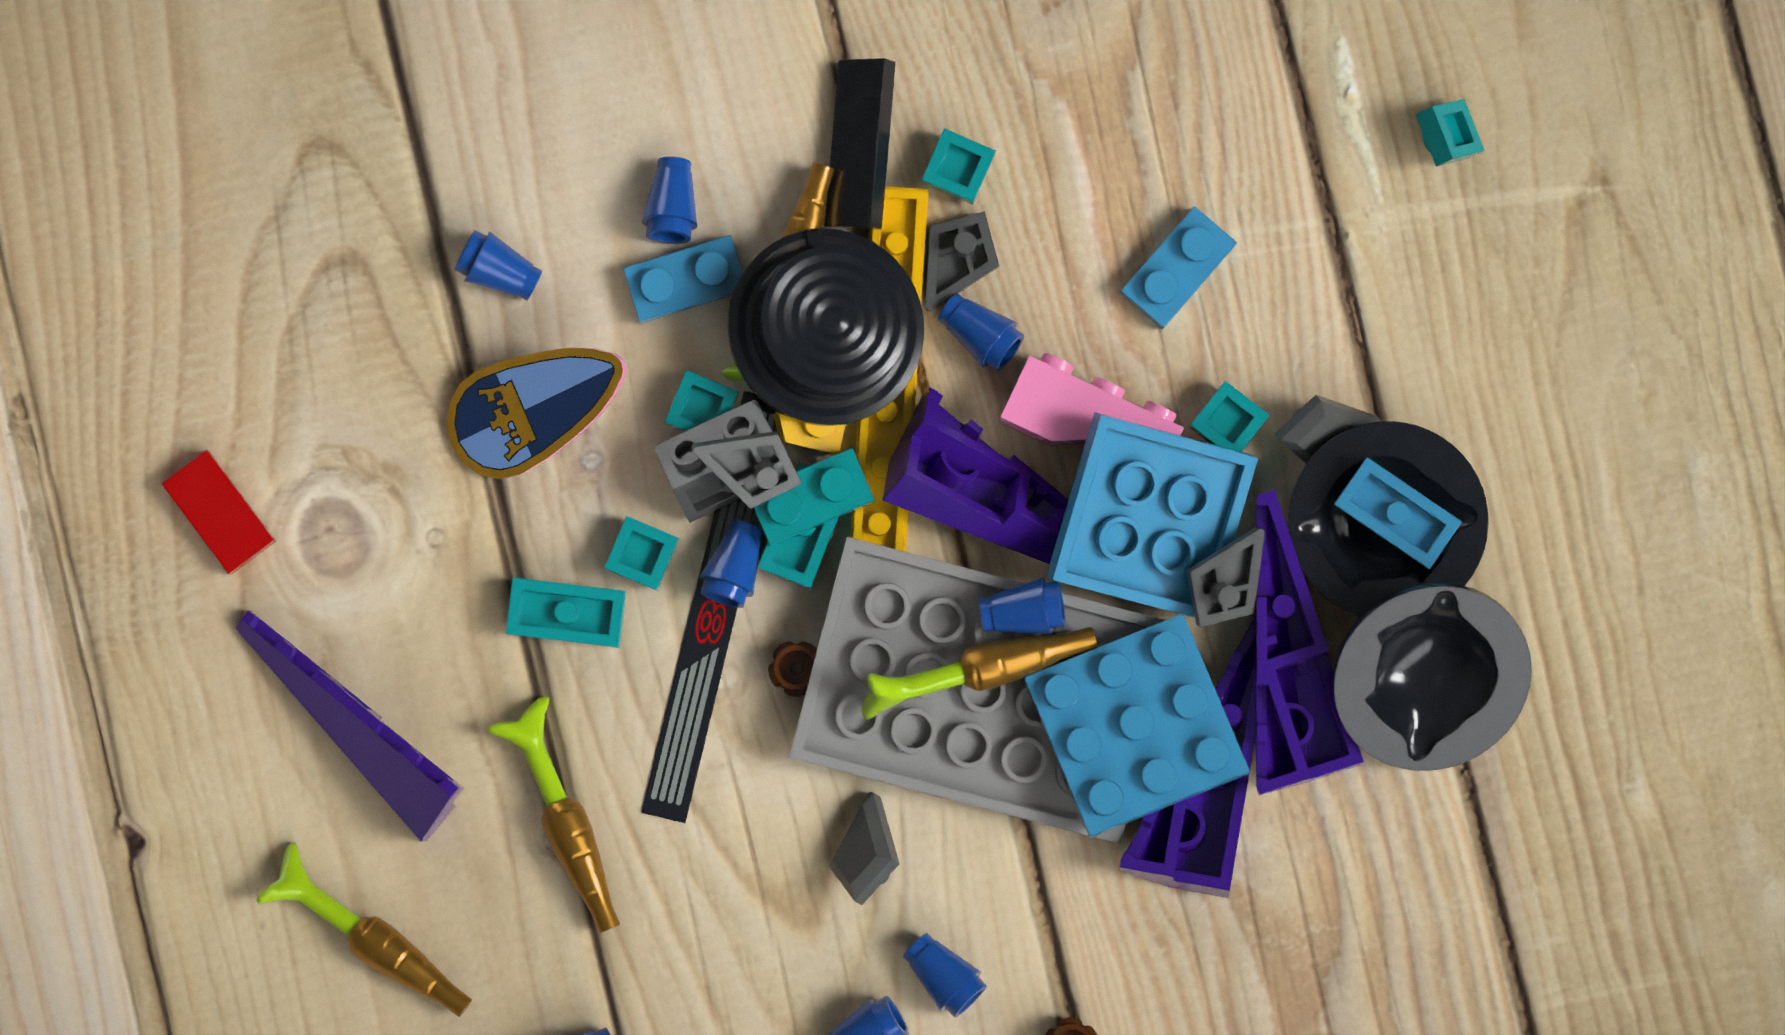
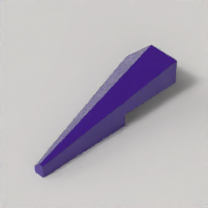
[882,387,1069,564]
[1256,490,1364,796]
[236,610,464,842]
[1119,612,1256,898]

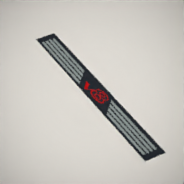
[641,391,778,823]

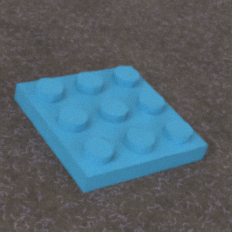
[1046,412,1258,618]
[1024,613,1250,839]

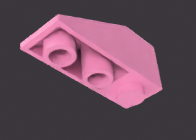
[999,353,1184,446]

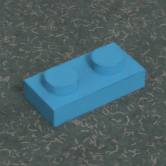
[1120,206,1237,330]
[623,235,743,324]
[1334,457,1462,570]

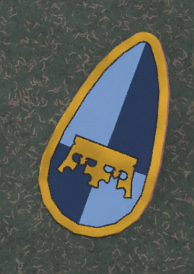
[446,347,626,479]

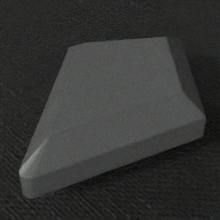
[925,211,999,312]
[1275,395,1381,464]
[692,431,802,509]
[1186,527,1265,627]
[829,792,900,905]

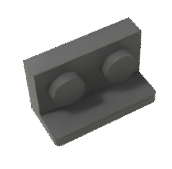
[655,400,772,523]

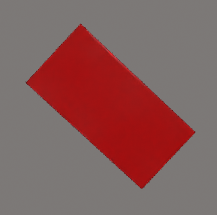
[161,450,276,575]

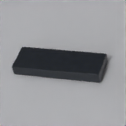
[825,58,896,230]

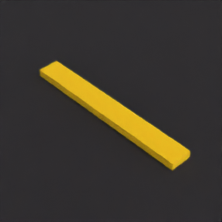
[850,186,929,552]

